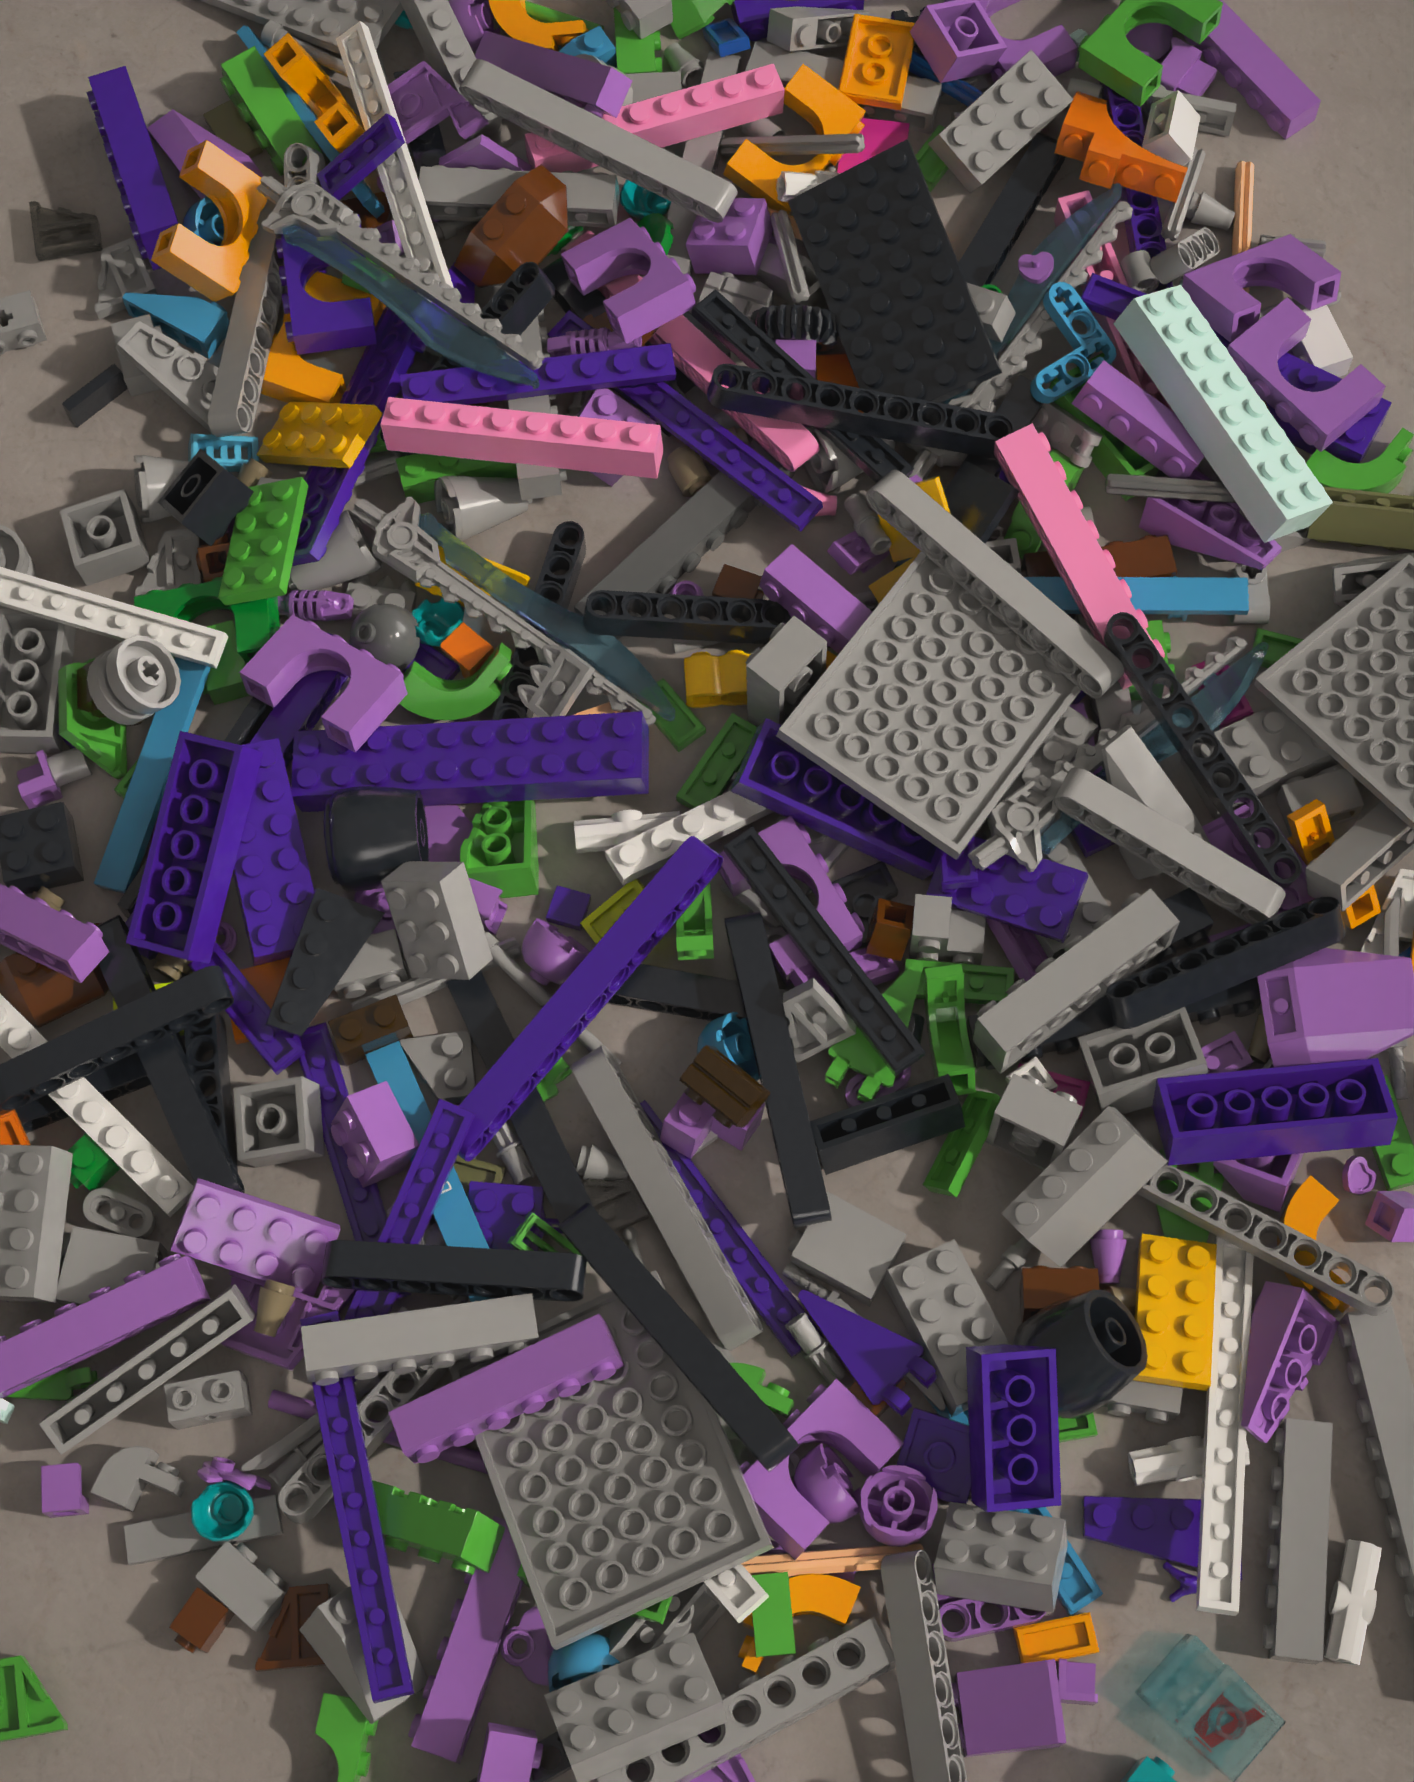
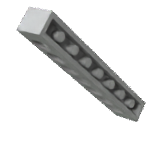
[595,1617,895,1782]

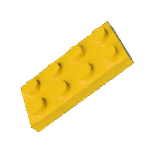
[256,401,383,468]
[1133,1233,1217,1391]

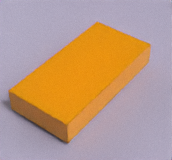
[1012,1612,1099,1664]

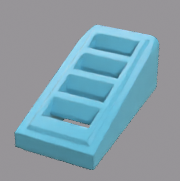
[188,433,259,472]

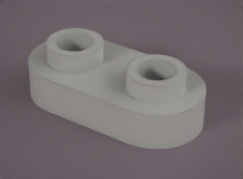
[83,1188,156,1239]

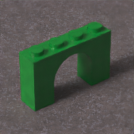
[134,577,280,663]

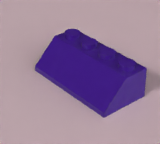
[966,1344,1061,1512]

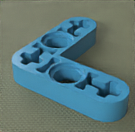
[1030,282,1116,404]

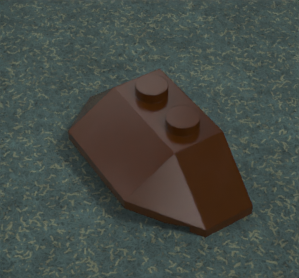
[454,164,568,288]
[0,923,109,1028]

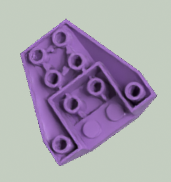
[1257,948,1414,1068]

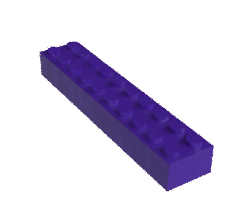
[291,711,649,812]

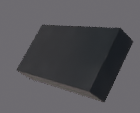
[62,364,128,428]

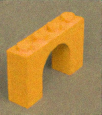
[264,33,365,154]
[723,64,866,215]
[151,140,267,302]
[261,271,386,403]

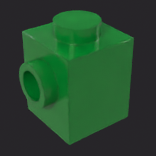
[67,1133,120,1192]

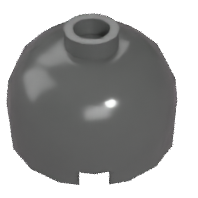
[349,604,420,670]

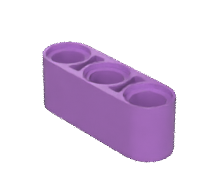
[939,1599,1046,1642]

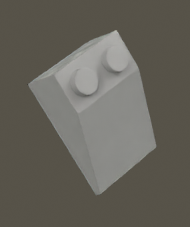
[300,1586,428,1724]

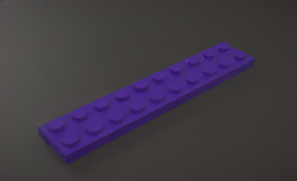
[292,290,424,566]

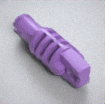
[547,327,642,357]
[278,590,354,621]

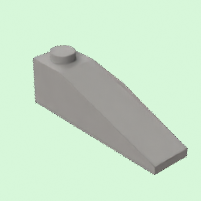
[1101,725,1211,880]

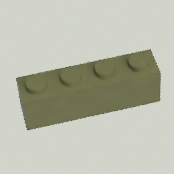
[1307,486,1414,550]

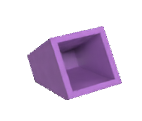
[951,1659,1067,1757]

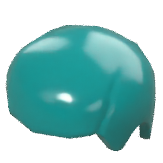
[620,180,671,220]
[411,596,464,646]
[191,1481,255,1542]

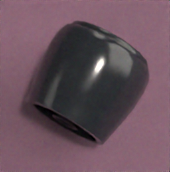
[324,786,429,891]
[1013,1289,1148,1419]

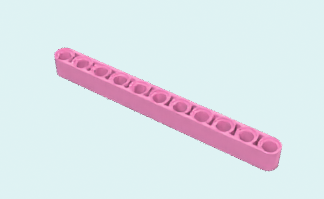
[561,230,820,472]

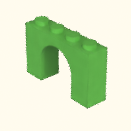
[1078,0,1223,107]

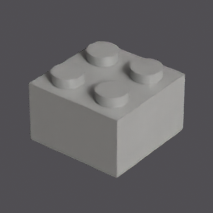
[60,488,150,586]
[233,1076,324,1167]

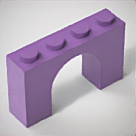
[944,0,1078,82]
[561,218,696,344]
[1182,234,1341,342]
[1227,297,1386,452]
[239,614,408,753]
[718,816,865,986]
[740,1378,904,1560]

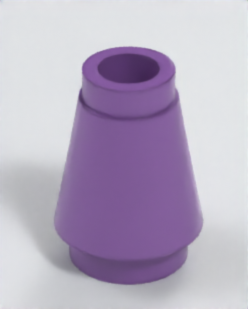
[1090,1229,1127,1284]

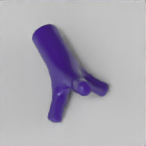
[1163,1562,1197,1602]

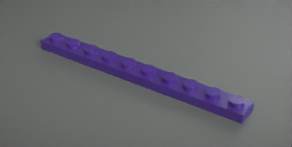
[547,310,823,532]
[300,1310,414,1703]

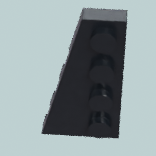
[265,888,385,1038]

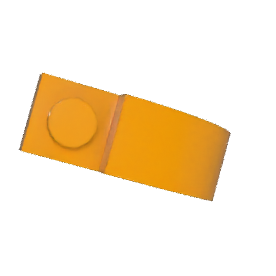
[488,0,589,51]
[1287,799,1381,930]
[1277,1175,1350,1313]
[738,1574,861,1675]

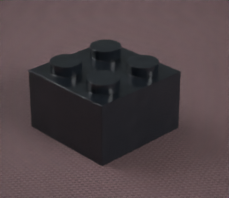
[158,449,254,546]
[0,802,84,894]

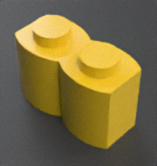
[684,650,750,708]

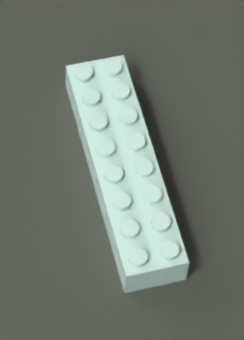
[1113,285,1333,543]

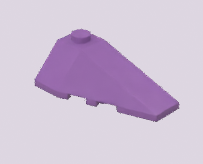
[147,109,264,199]
[1139,470,1282,570]
[1213,1153,1304,1212]
[1241,1281,1340,1443]

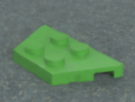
[58,658,127,779]
[0,1655,68,1742]

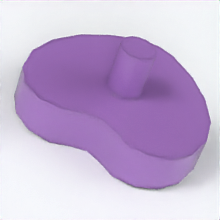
[1018,252,1054,284]
[1342,1156,1377,1194]

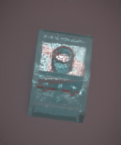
[1135,1634,1286,1782]

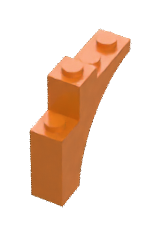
[1054,91,1188,203]

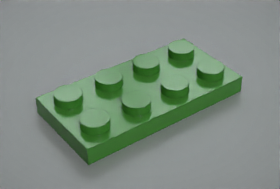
[218,477,308,606]

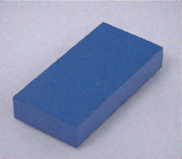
[702,18,751,58]

